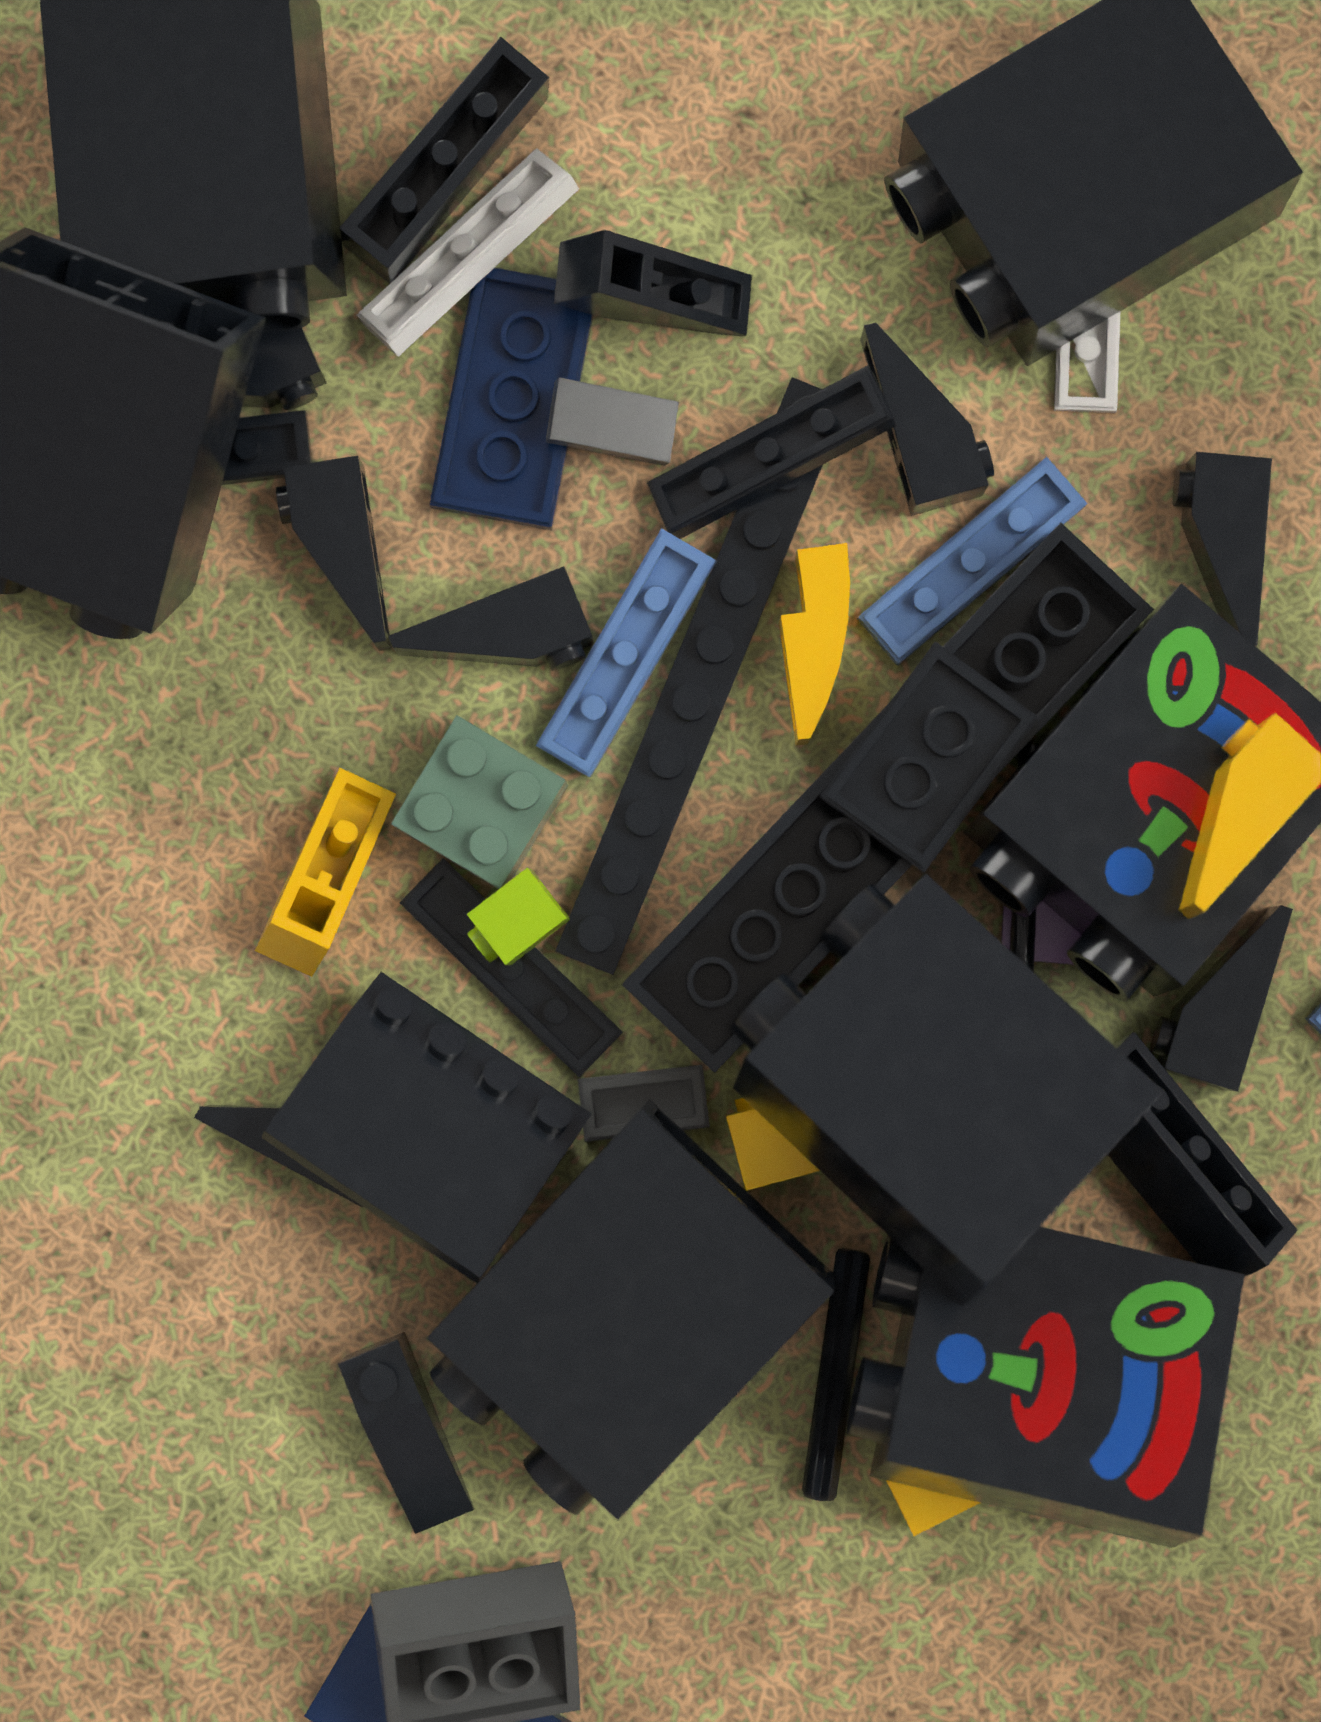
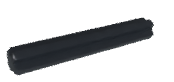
[802,1248,870,1501]

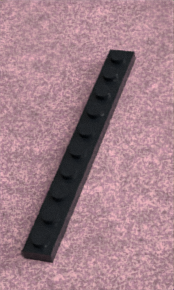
[555,377,823,976]

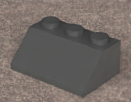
[370,1561,581,1722]

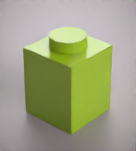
[467,867,570,965]

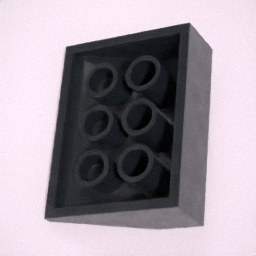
[262,972,592,1284]

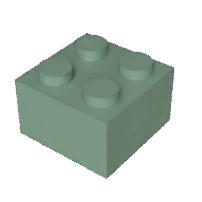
[391,715,568,889]

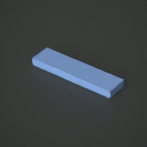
[857,457,1088,666]
[536,528,717,777]

